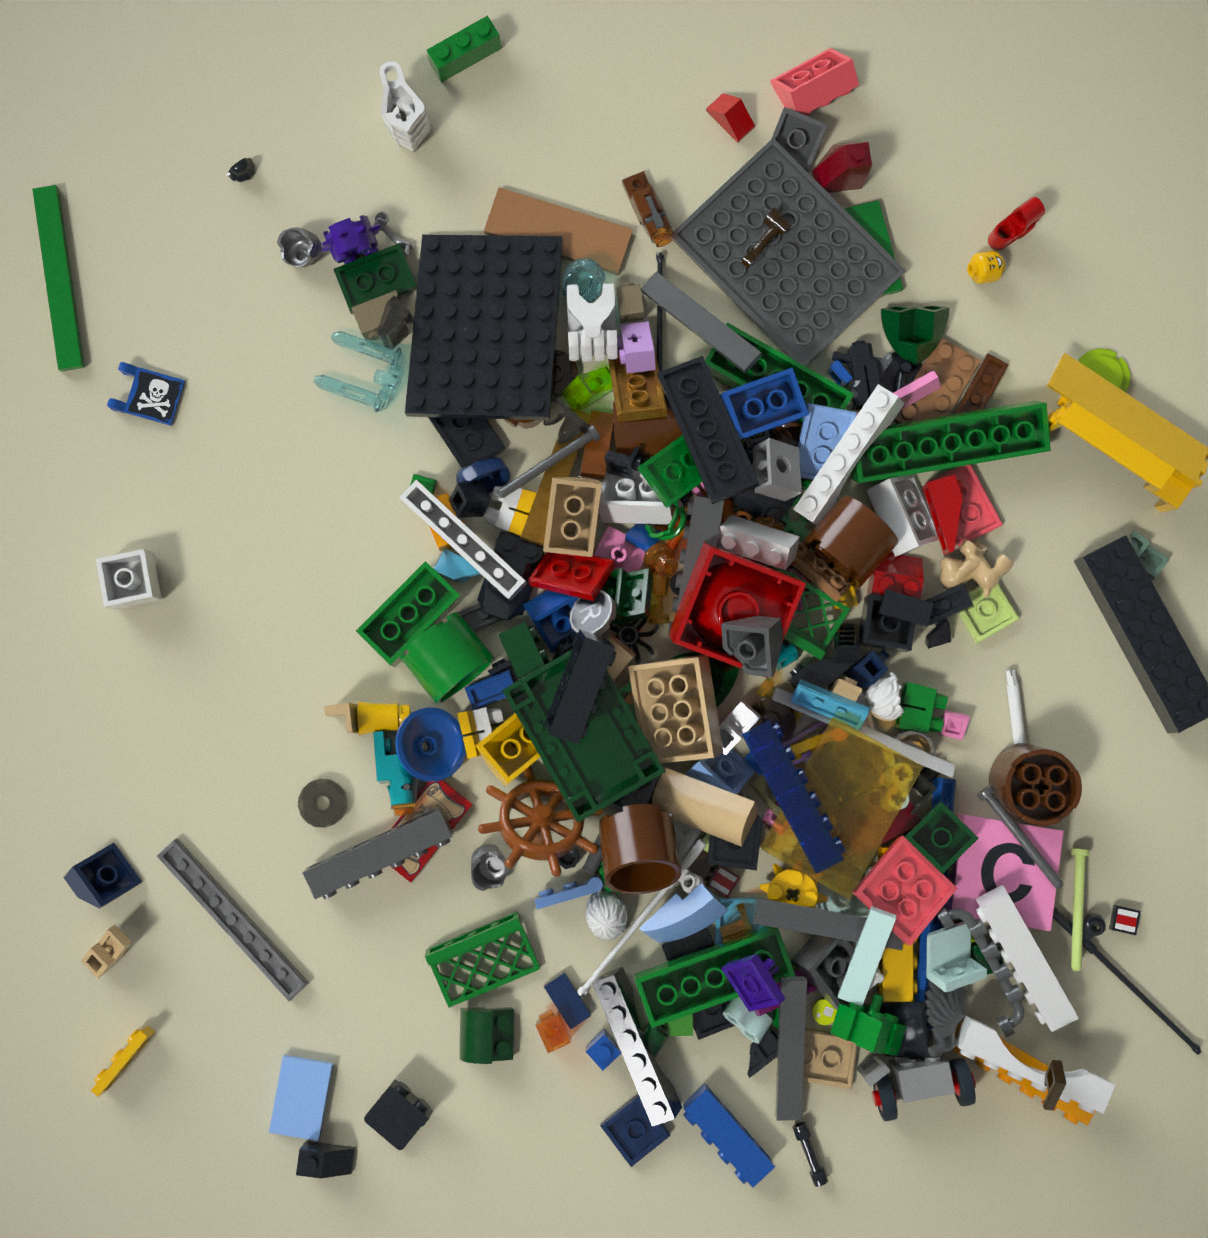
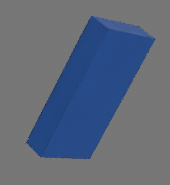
[465,670,515,710]

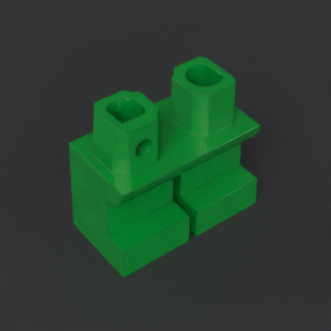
[894,682,948,733]

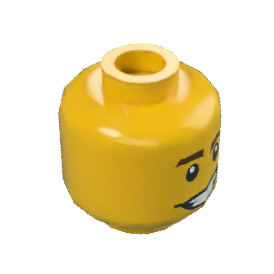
[967,251,1005,284]

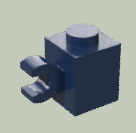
[844,649,890,690]

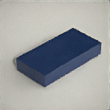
[544,972,592,1030]

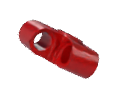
[988,197,1045,250]

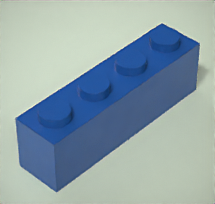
[683,1084,775,1188]

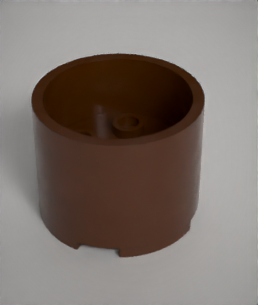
[803,495,899,589]
[989,744,1082,826]
[598,804,681,894]

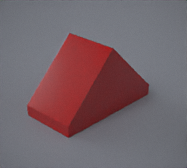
[706,93,755,143]

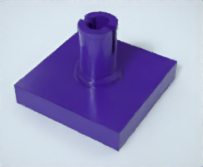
[721,954,786,1012]

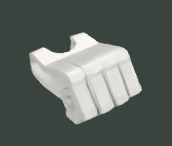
[380,62,431,152]
[567,283,617,362]

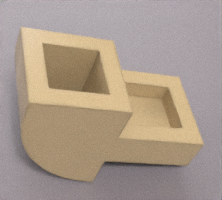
[81,925,132,979]

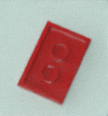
[528,552,615,601]

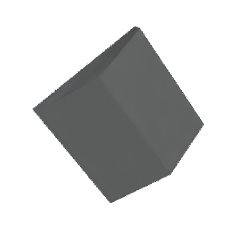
[771,107,828,171]

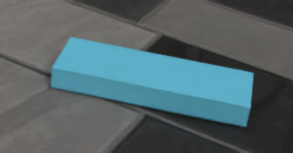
[790,679,870,730]

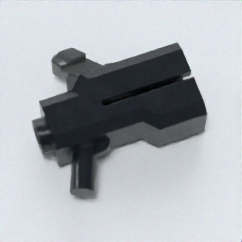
[831,340,893,410]

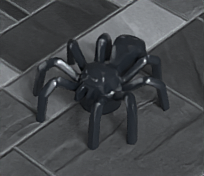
[609,617,659,665]

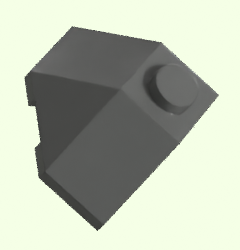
[721,616,783,678]

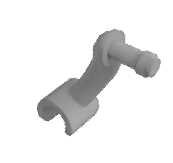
[374,211,413,256]

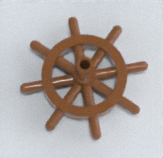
[478,765,604,877]

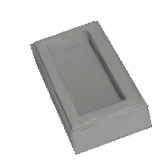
[857,1054,890,1087]

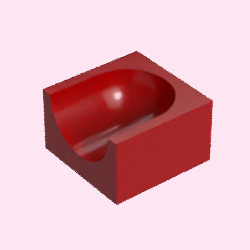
[668,542,806,678]

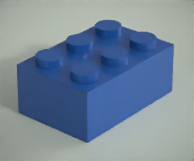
[720,368,809,441]

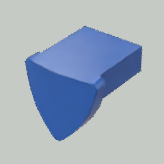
[625,523,663,560]

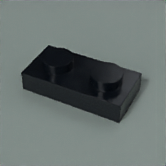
[925,583,975,626]

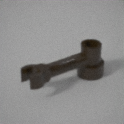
[741,207,791,268]

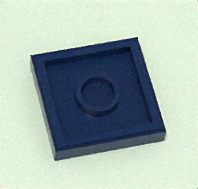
[600,1094,671,1167]

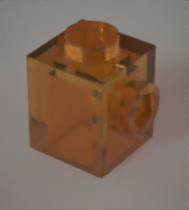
[535,1009,572,1053]

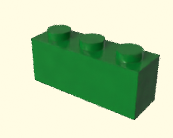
[426,15,502,83]

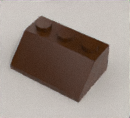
[613,398,682,457]

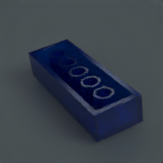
[742,720,846,874]

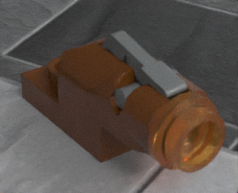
[622,171,674,247]

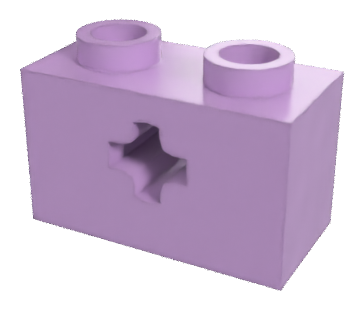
[617,321,656,373]

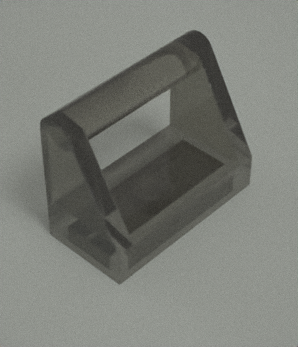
[377,295,414,351]

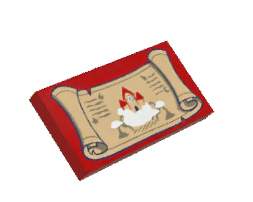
[390,780,473,883]

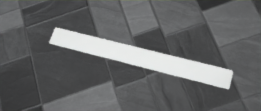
[772,688,955,778]

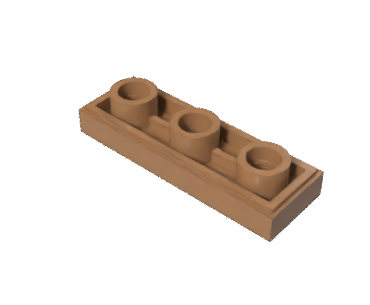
[791,542,851,602]

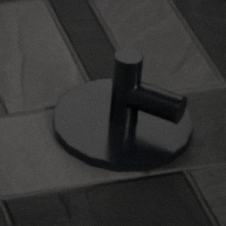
[883,351,922,393]

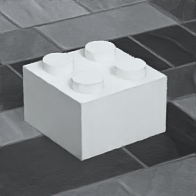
[96,549,162,610]

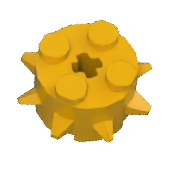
[760,859,828,908]

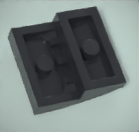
[879,1002,933,1057]

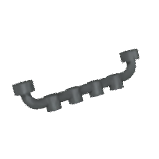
[937,907,1025,1038]

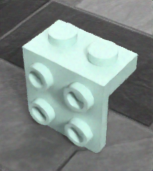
[926,921,987,992]

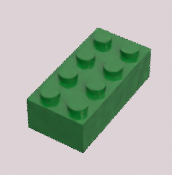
[356,561,463,667]

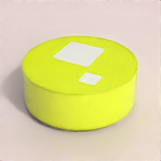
[811,998,837,1025]

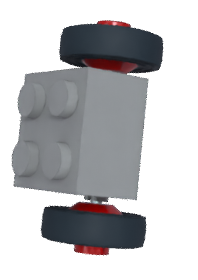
[872,1054,976,1121]

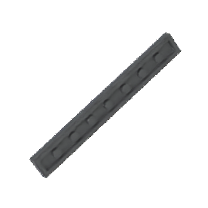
[157,839,309,1001]

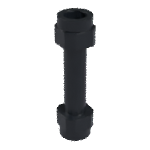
[792,1121,828,1187]

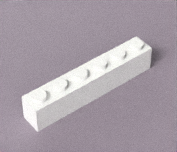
[399,480,527,601]
[976,885,1079,1032]

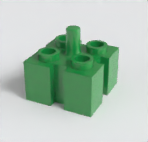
[830,994,907,1056]

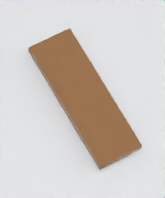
[484,187,633,275]

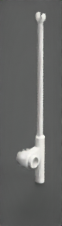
[577,839,707,996]

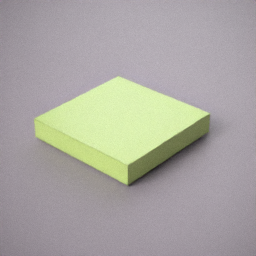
[958,584,1019,643]

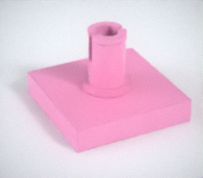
[593,525,647,572]

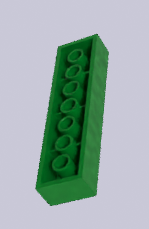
[851,401,1051,483]

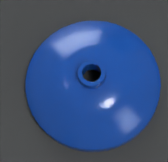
[395,707,466,782]

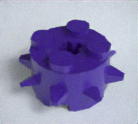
[321,215,381,264]

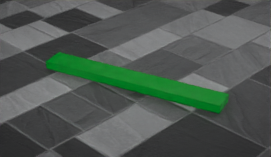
[32,185,85,372]

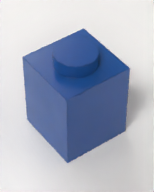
[586,1029,621,1071]

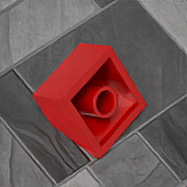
[866,553,924,599]

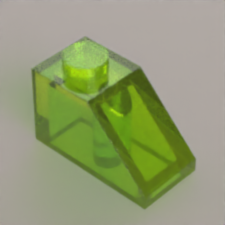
[562,366,613,412]

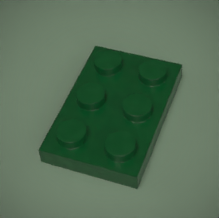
[333,243,417,314]

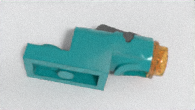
[373,731,419,816]

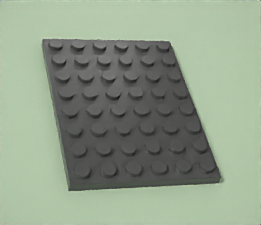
[670,138,906,367]

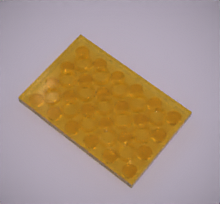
[760,717,923,900]

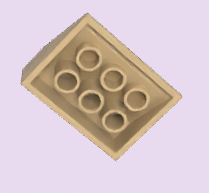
[628,655,723,763]

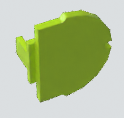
[1078,348,1130,392]

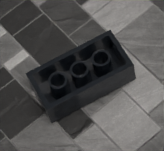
[544,629,616,744]

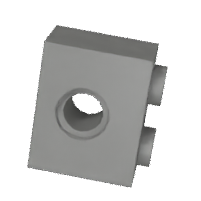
[751,438,802,501]

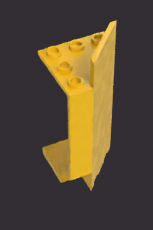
[1047,352,1208,513]

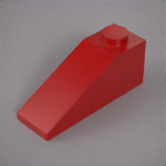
[922,474,963,556]

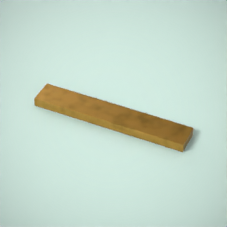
[521,407,590,547]

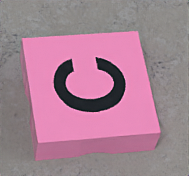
[945,814,1064,931]

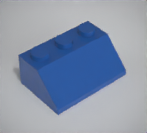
[523,590,579,653]

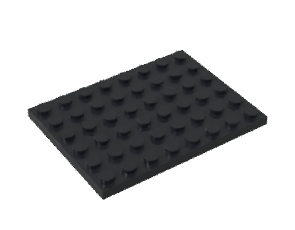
[405,234,563,420]

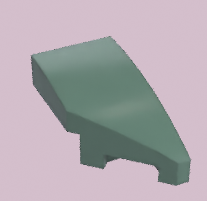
[1130,530,1170,580]

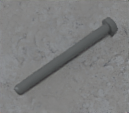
[497,425,601,498]
[977,785,1063,889]

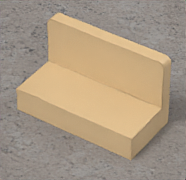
[324,703,359,734]

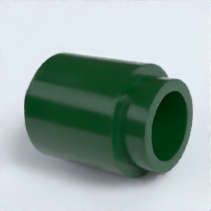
[643,1022,669,1058]

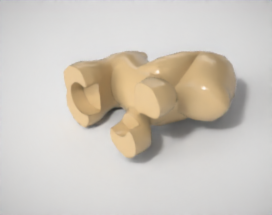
[939,539,1014,597]

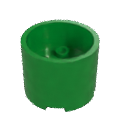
[399,612,495,705]

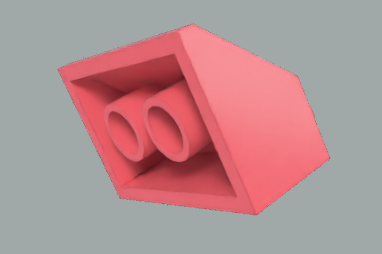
[770,48,859,116]

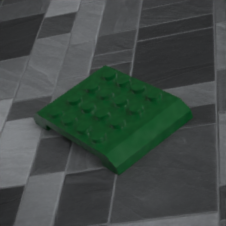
[502,650,666,823]

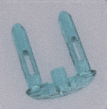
[313,331,405,412]

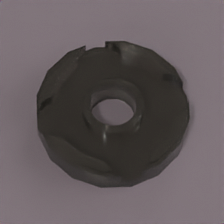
[298,779,348,828]

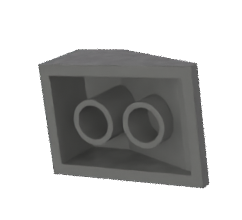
[791,935,870,1010]

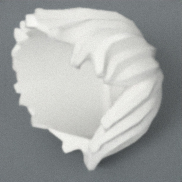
[865,672,904,721]
[585,890,627,941]

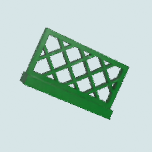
[763,563,850,660]
[425,911,541,1008]

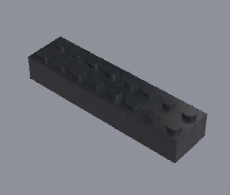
[1074,535,1208,733]

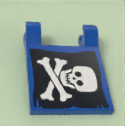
[107,362,185,426]

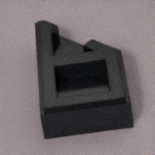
[747,1028,778,1078]

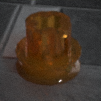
[643,542,678,578]

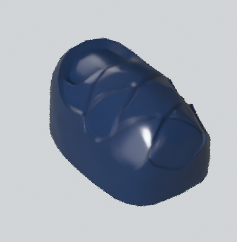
[456,457,510,494]

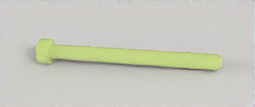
[1071,849,1090,971]

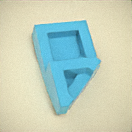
[434,549,482,583]

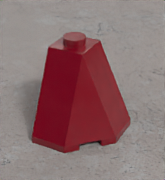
[812,142,872,193]

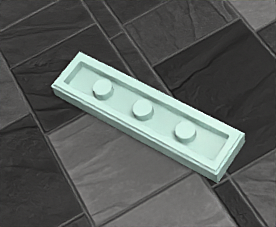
[838,906,896,1006]

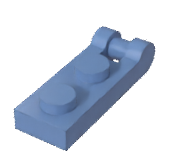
[534,875,603,909]

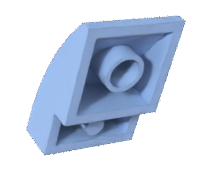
[640,883,729,943]

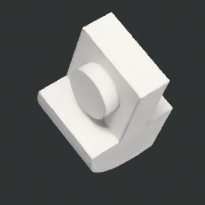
[719,700,761,755]

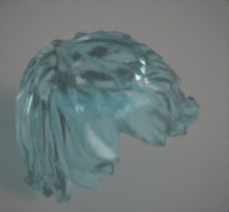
[561,257,606,303]

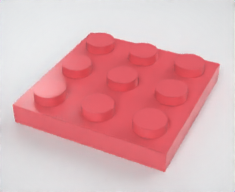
[852,836,958,946]

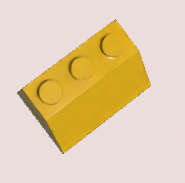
[476,713,540,787]

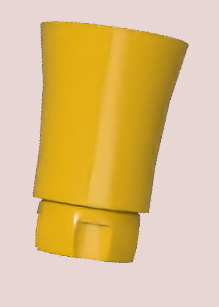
[357,701,411,736]

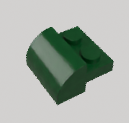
[601,568,653,625]
[460,1007,514,1064]

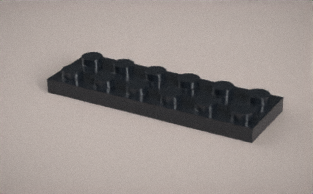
[657,356,759,504]

